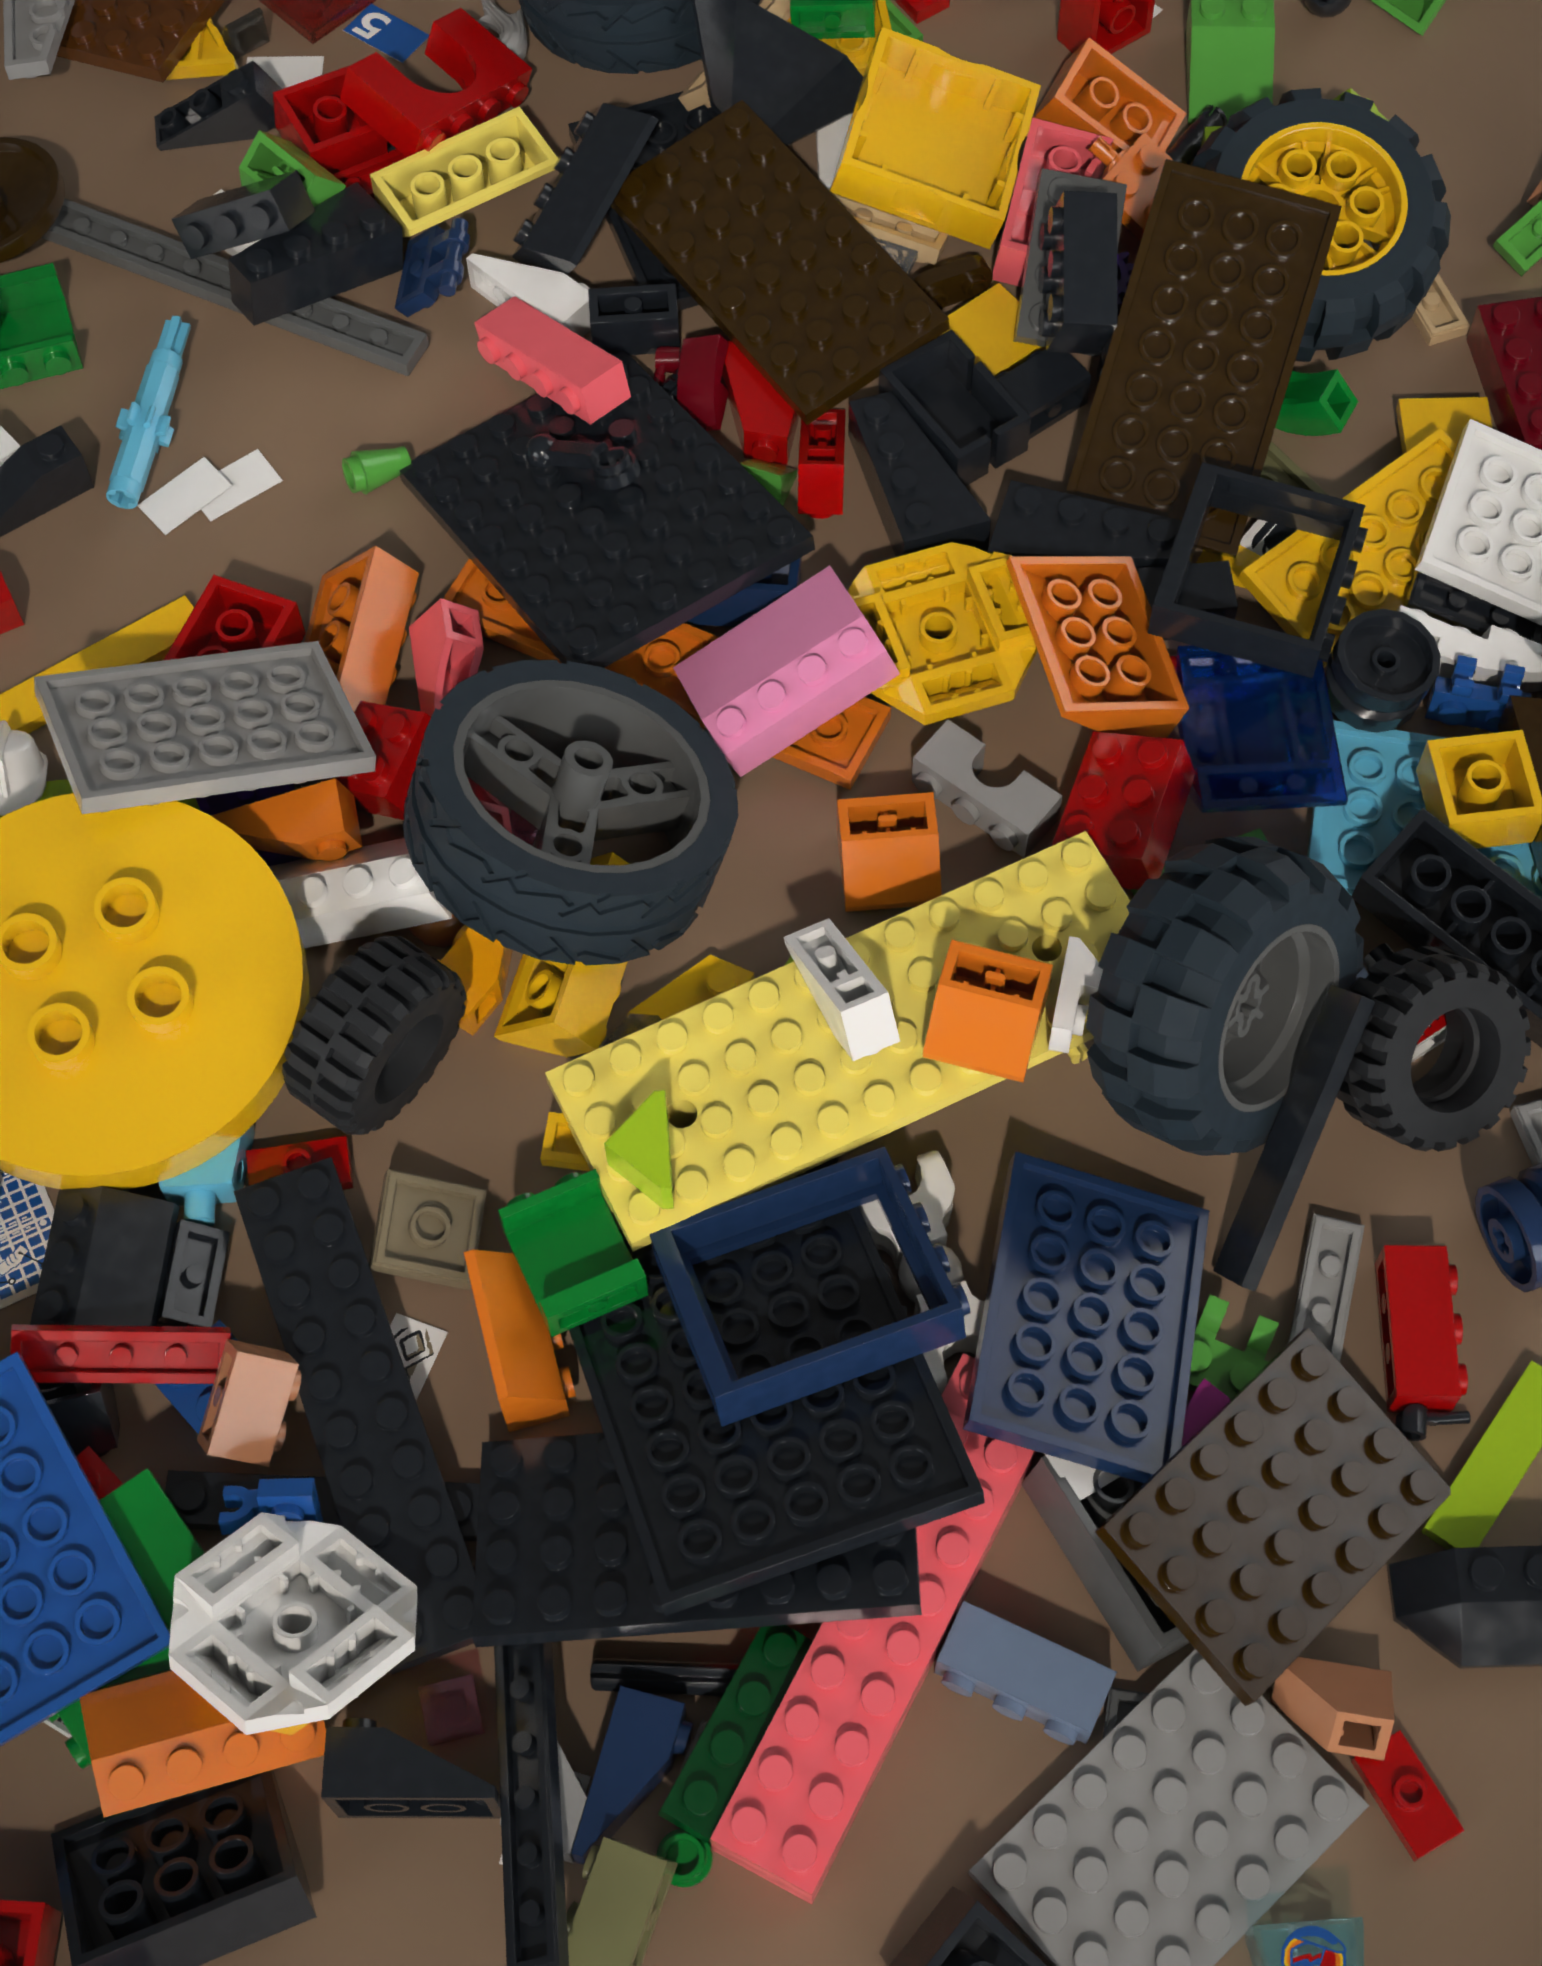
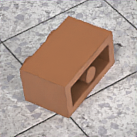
[197,1339,301,1467]

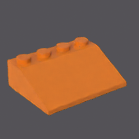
[1006,556,1189,738]

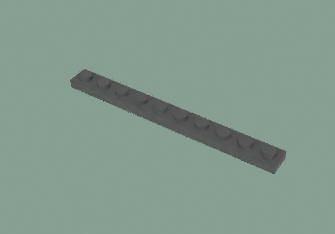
[41,198,429,376]

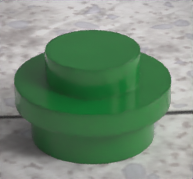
[656,1828,713,1888]

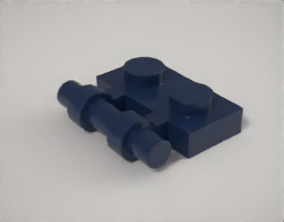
[395,218,471,317]

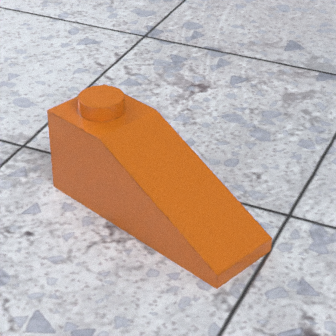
[211,778,363,861]

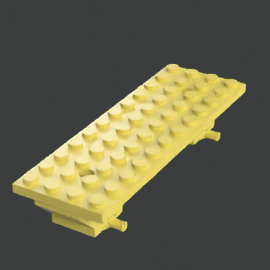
[545,831,1130,1252]

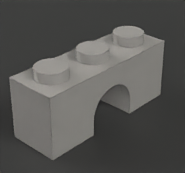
[912,719,1062,858]

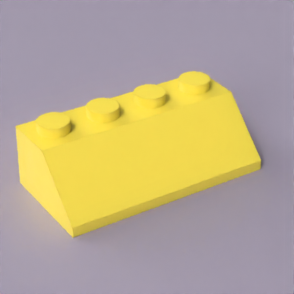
[370,106,558,237]

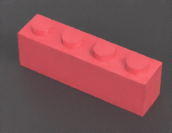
[474,296,631,425]

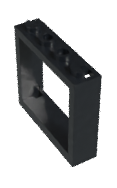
[1148,462,1368,678]

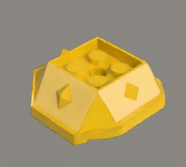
[847,542,1037,725]

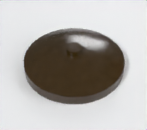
[0,137,65,263]

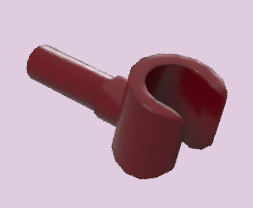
[653,346,680,386]

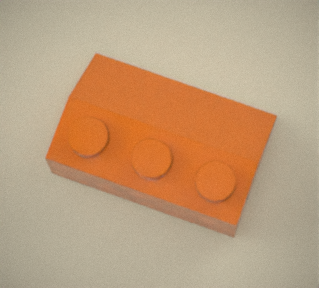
[464,1249,576,1432]

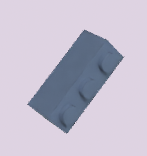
[934,1601,1117,1745]

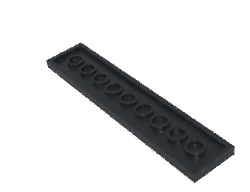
[233,1157,475,1675]

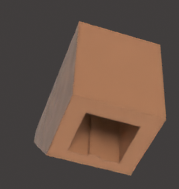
[1270,1657,1395,1761]

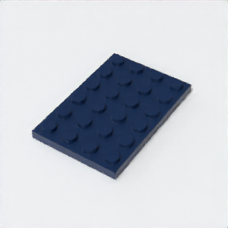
[963,1151,1210,1483]

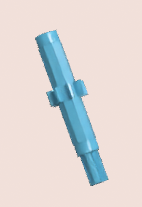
[106,316,191,509]

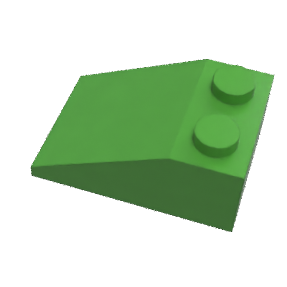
[1185,0,1275,125]

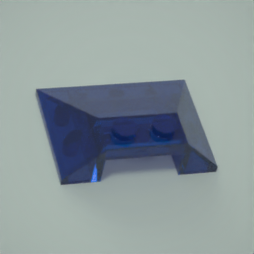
[1177,639,1348,813]

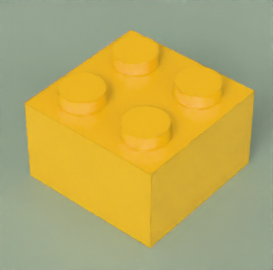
[1416,730,1542,849]

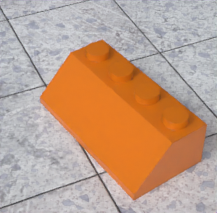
[304,546,419,713]
[79,1669,326,1818]

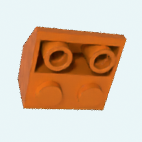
[837,792,942,912]
[923,940,1053,1083]

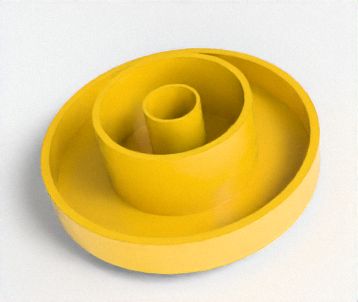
[0,793,310,1190]

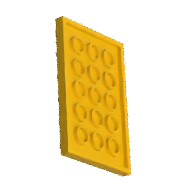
[1238,427,1457,672]

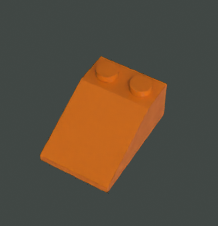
[1033,37,1187,154]

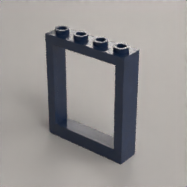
[649,1147,971,1427]

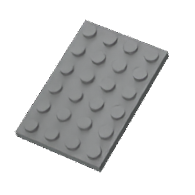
[34,641,376,814]
[968,1649,1369,1966]

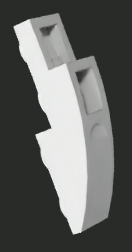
[1396,605,1542,692]

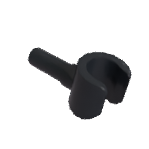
[1395,1404,1471,1441]

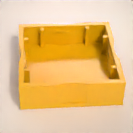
[829,27,1041,250]

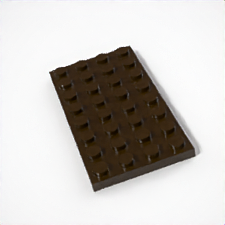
[611,100,950,425]
[1065,159,1342,558]

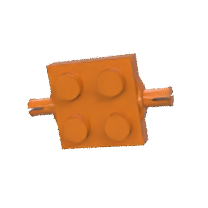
[1088,132,1174,241]

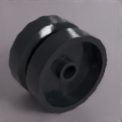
[1320,609,1441,733]

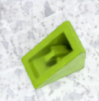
[604,1090,674,1209]

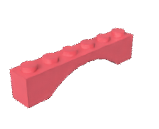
[409,598,512,834]

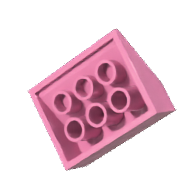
[673,565,900,777]

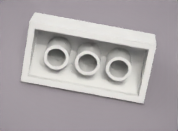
[269,838,452,948]

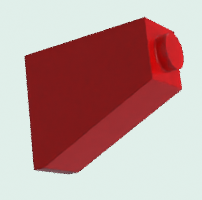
[722,341,799,465]

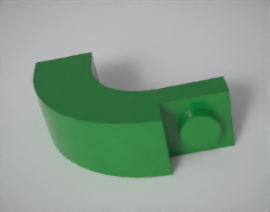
[1275,369,1359,436]

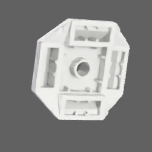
[168,1512,418,1735]

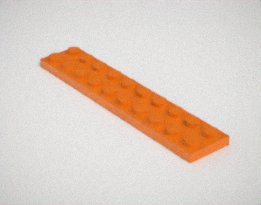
[443,558,891,790]

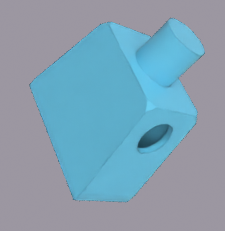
[158,1124,255,1227]

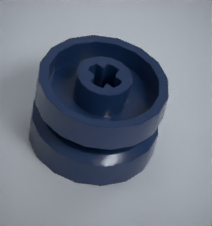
[1475,1162,1542,1292]

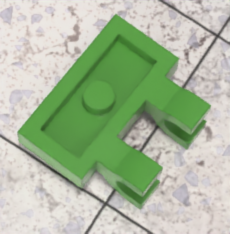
[1188,1294,1279,1399]

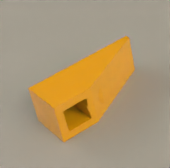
[437,925,513,1036]

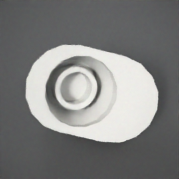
[0,720,48,816]

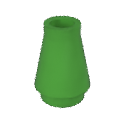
[342,446,412,495]

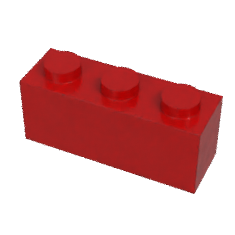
[1375,1245,1468,1412]

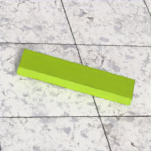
[1421,1360,1542,1550]

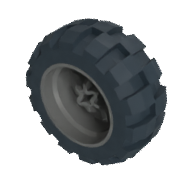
[1086,836,1364,1156]

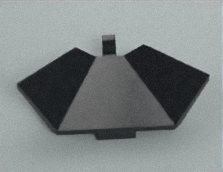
[691,0,863,146]

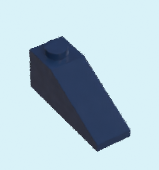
[571,1686,694,1865]

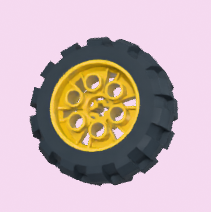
[1192,88,1451,362]

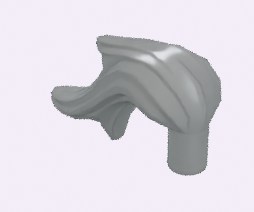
[478,0,528,60]

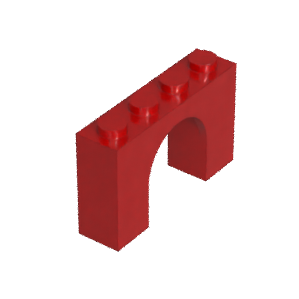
[340,7,532,157]

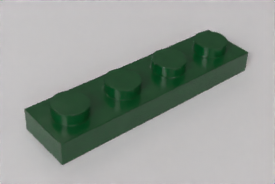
[657,1625,813,1844]

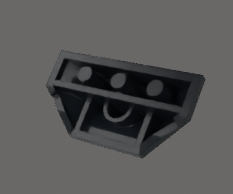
[1387,1545,1542,1669]

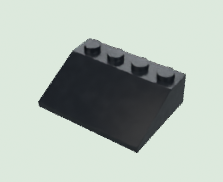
[51,1770,317,1966]

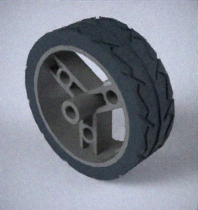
[403,660,739,965]

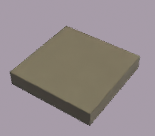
[369,1169,487,1290]

